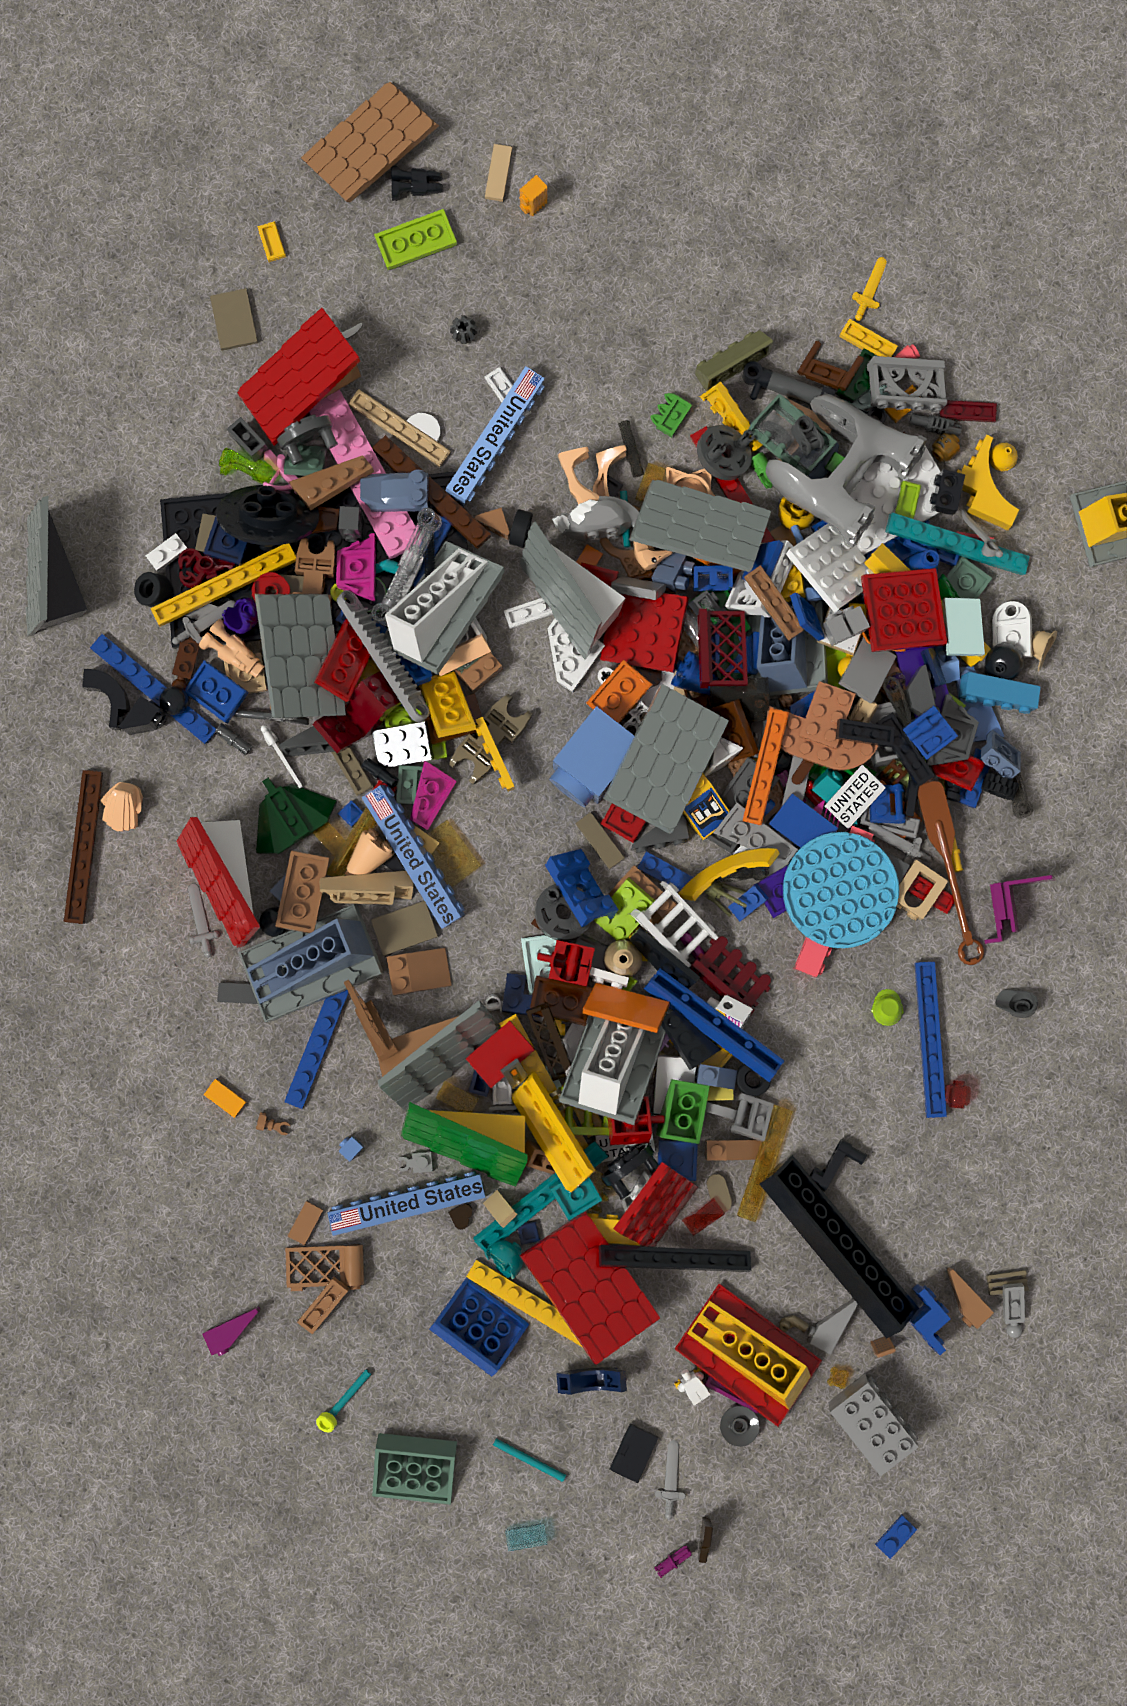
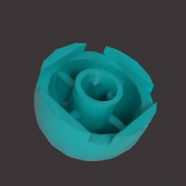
[485,1240,524,1279]

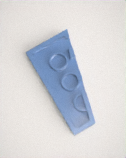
[955,666,1005,742]

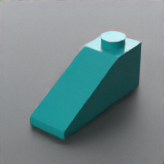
[812,768,859,826]

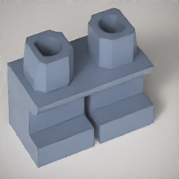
[652,552,696,593]

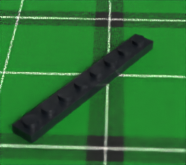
[599,1245,752,1272]

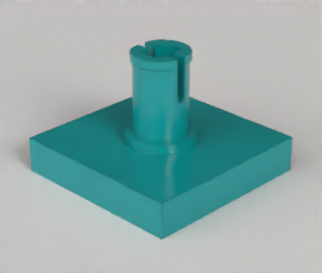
[549,1177,602,1221]

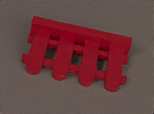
[689,936,771,1016]

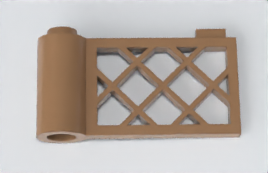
[285,1244,364,1291]

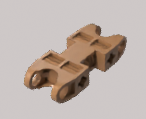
[293,538,336,612]

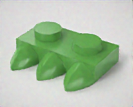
[651,393,692,438]

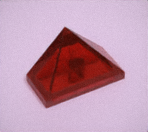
[682,1198,725,1236]

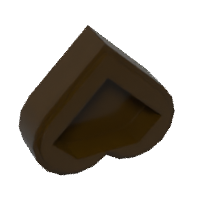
[448,1204,472,1230]

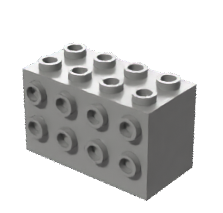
[828,1374,918,1476]

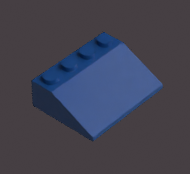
[429,1277,529,1377]

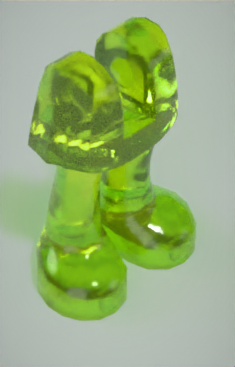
[219,447,274,484]

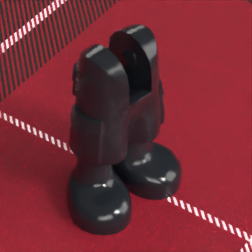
[391,165,443,201]

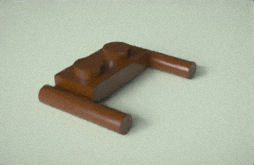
[797,341,864,391]

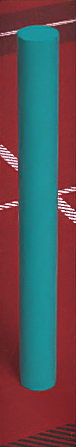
[493,1438,566,1482]

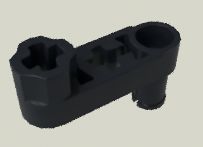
[810,1139,867,1192]

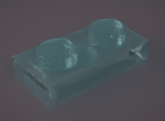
[505,1523,548,1552]

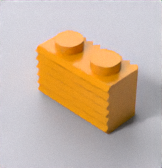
[519,175,548,216]

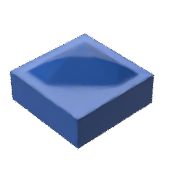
[338,800,365,827]

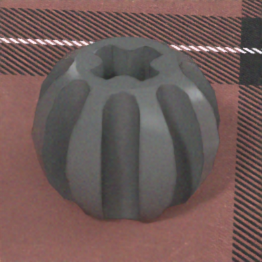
[450,315,478,344]

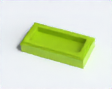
[895,481,921,519]

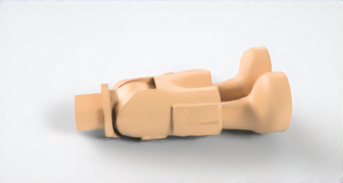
[199,619,265,678]

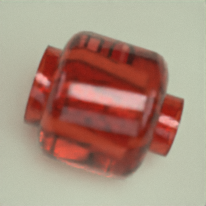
[945,1080,971,1109]

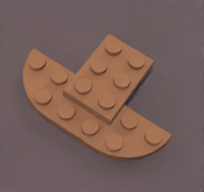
[766,681,878,771]

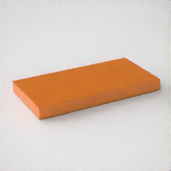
[583,983,669,1033]

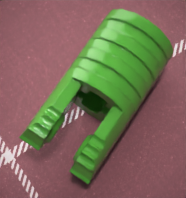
[751,452,772,489]

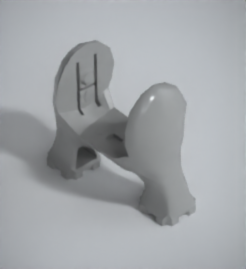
[765,394,927,547]

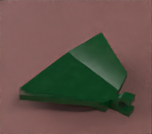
[256,777,337,854]

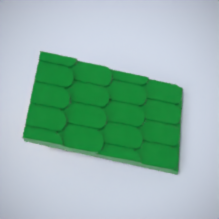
[401,1102,528,1187]

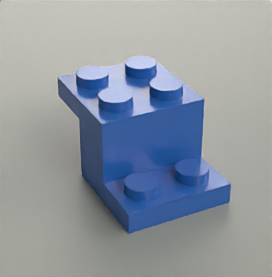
[909,1284,950,1355]

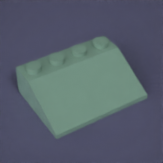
[372,1433,457,1505]

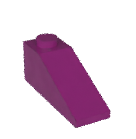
[202,1306,260,1356]

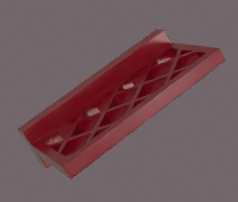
[697,609,748,688]

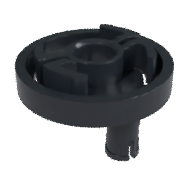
[601,1143,659,1200]

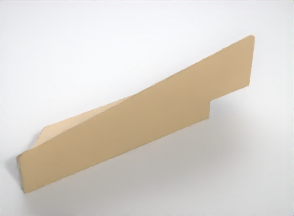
[319,871,414,905]

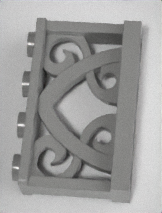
[867,356,947,412]

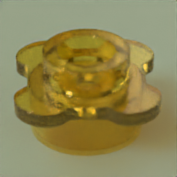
[827,1367,849,1389]

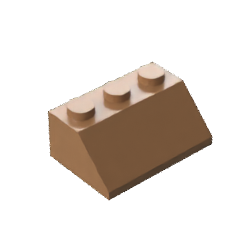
[608,866,677,929]

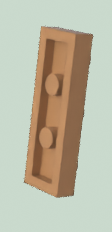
[297,1277,349,1334]

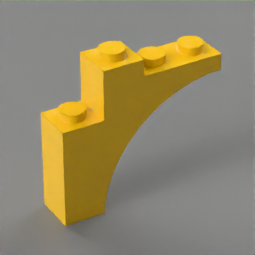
[956,434,1019,530]

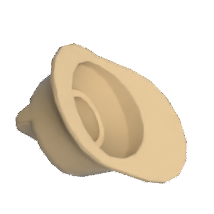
[1032,630,1057,672]

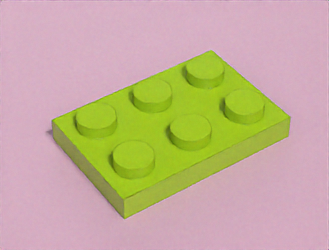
[594,877,655,941]

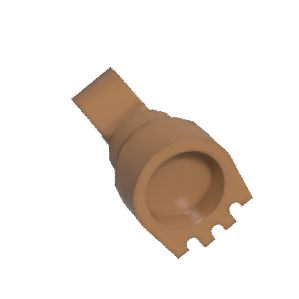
[256,1112,291,1135]

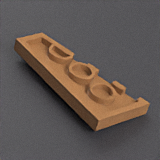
[289,455,374,511]

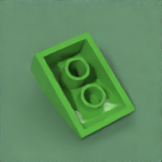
[656,1079,710,1144]

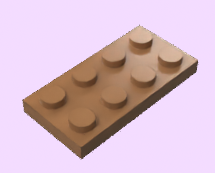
[275,851,330,934]

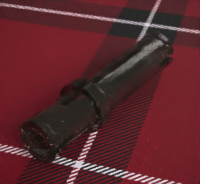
[618,420,644,478]

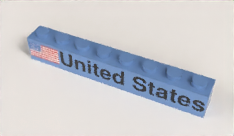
[361,785,465,929]
[327,1171,486,1236]

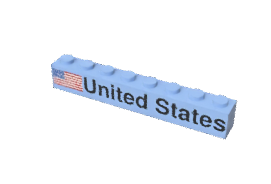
[446,366,545,505]

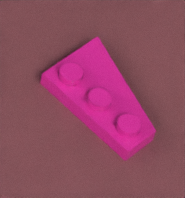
[410,761,457,830]

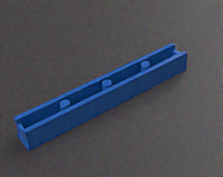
[644,968,784,1082]

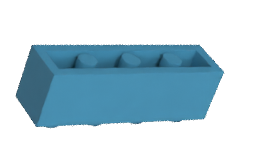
[959,672,1040,714]

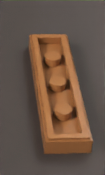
[744,565,804,641]

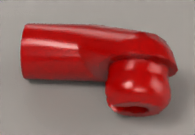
[805,779,823,806]

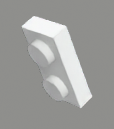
[145,533,188,572]
[589,967,629,989]

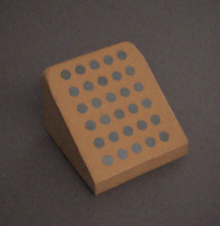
[870,1336,896,1358]

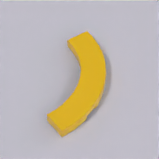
[678,848,780,901]

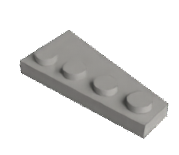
[713,803,798,865]

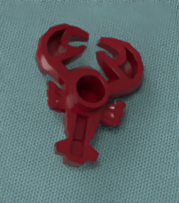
[178,549,235,589]

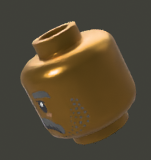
[932,433,960,462]

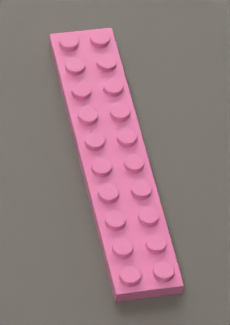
[309,389,424,559]

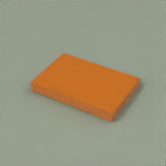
[586,660,653,723]

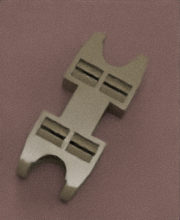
[449,694,533,785]

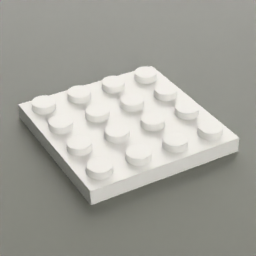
[785,524,874,613]

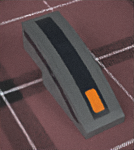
[500,1059,528,1089]

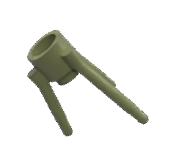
[705,881,747,917]

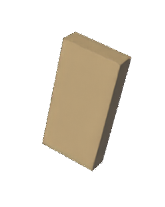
[483,1190,518,1228]

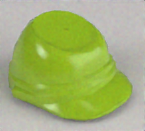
[871,989,904,1026]

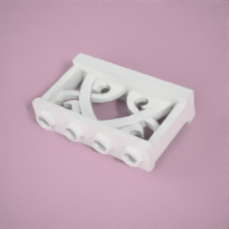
[725,541,794,617]

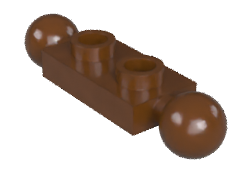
[171,628,201,690]

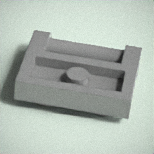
[730,1093,774,1142]

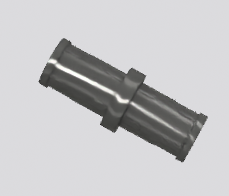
[215,723,253,756]

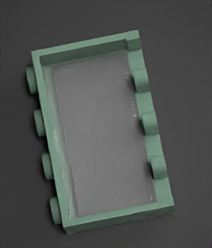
[748,394,837,476]

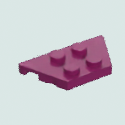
[336,533,376,601]

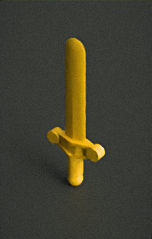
[852,257,887,321]

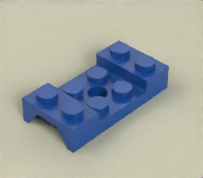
[545,849,618,927]

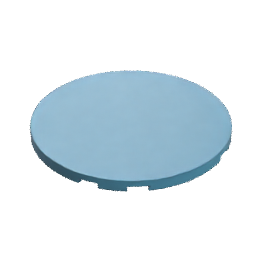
[783,832,899,948]

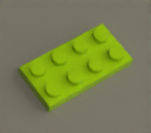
[374,209,457,270]

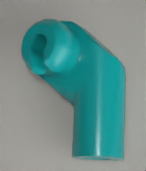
[376,559,400,574]

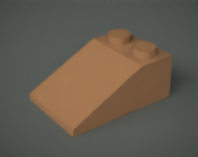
[387,948,452,996]

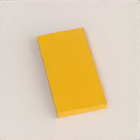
[419,671,476,738]

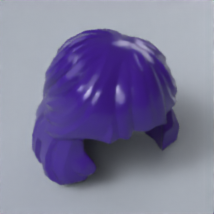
[222,598,258,634]

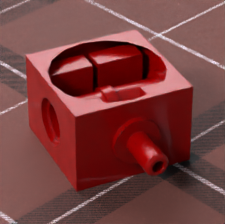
[537,940,595,986]
[607,1096,665,1145]

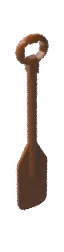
[917,781,984,965]

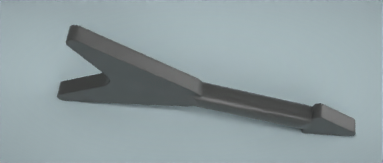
[233,710,308,725]

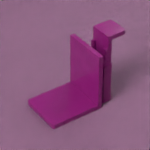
[984,875,1055,944]

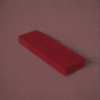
[939,400,997,423]

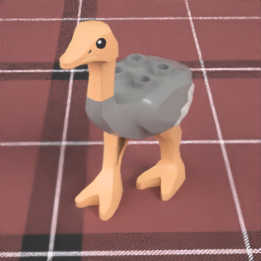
[552,445,673,570]

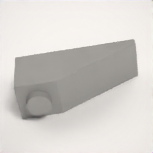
[807,1298,858,1355]

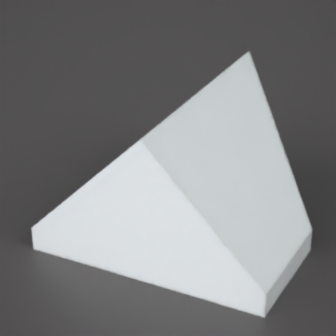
[703,737,743,776]

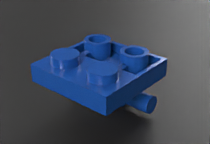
[903,705,958,760]

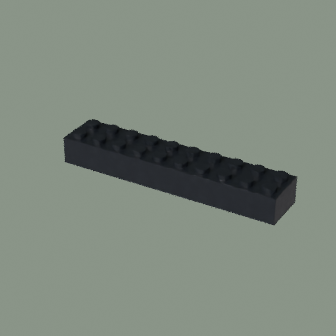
[759,1155,919,1339]

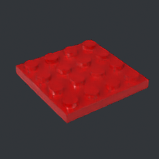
[861,568,947,652]
[600,593,689,673]

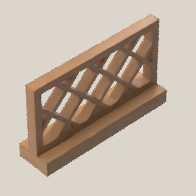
[344,979,398,1062]

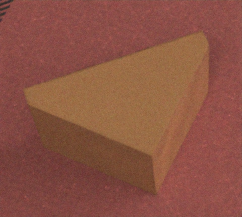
[474,508,510,540]

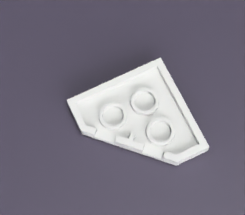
[547,619,605,693]

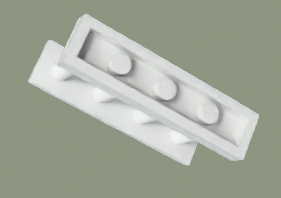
[630,881,718,967]

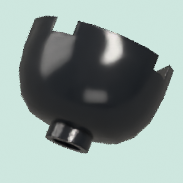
[985,643,1025,680]

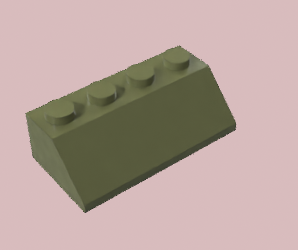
[695,330,773,391]

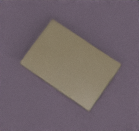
[210,288,258,351]
[371,901,438,956]

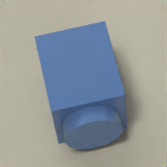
[549,706,634,808]

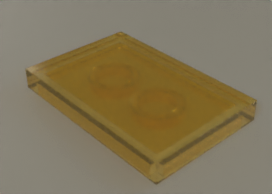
[422,820,481,887]

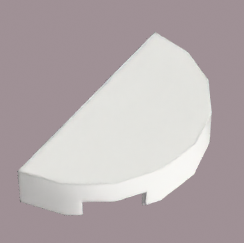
[406,413,440,442]

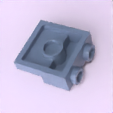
[981,729,1021,780]

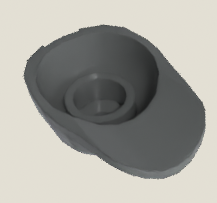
[995,990,1038,1018]

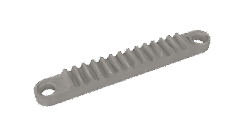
[337,590,430,723]

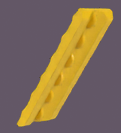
[511,1072,595,1192]

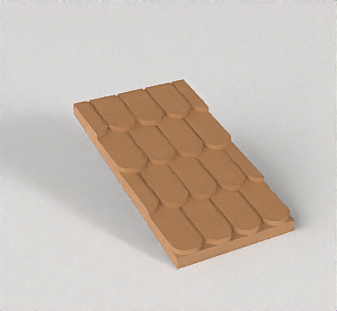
[301,82,439,203]

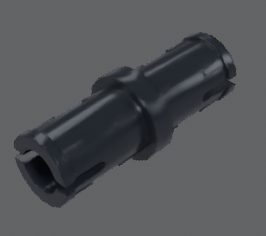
[362,758,399,789]

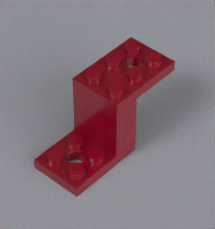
[313,671,420,754]

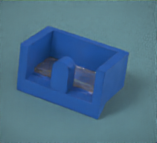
[693,565,733,591]

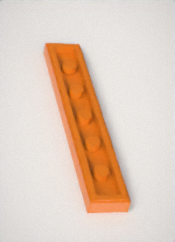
[742,708,789,826]

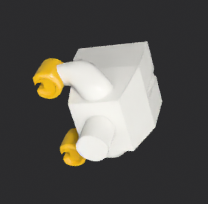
[674,1367,710,1406]

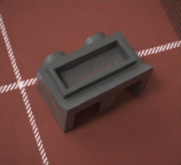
[688,590,730,631]

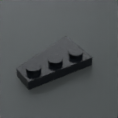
[661,1009,721,1070]

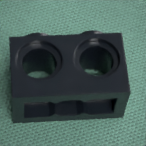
[930,469,965,516]

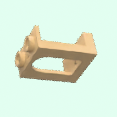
[896,860,948,921]

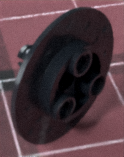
[216,485,319,551]

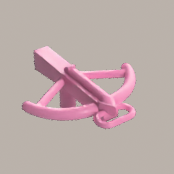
[263,449,298,495]

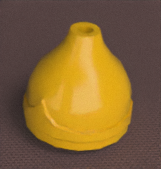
[989,442,1018,471]

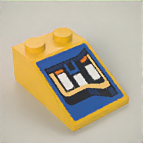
[682,773,730,840]

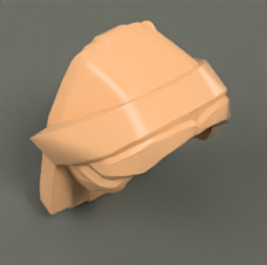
[101,782,143,832]

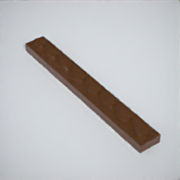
[372,435,491,549]
[64,770,103,924]

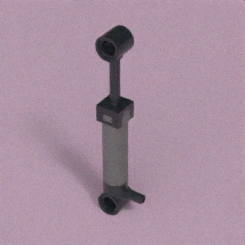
[742,361,887,423]

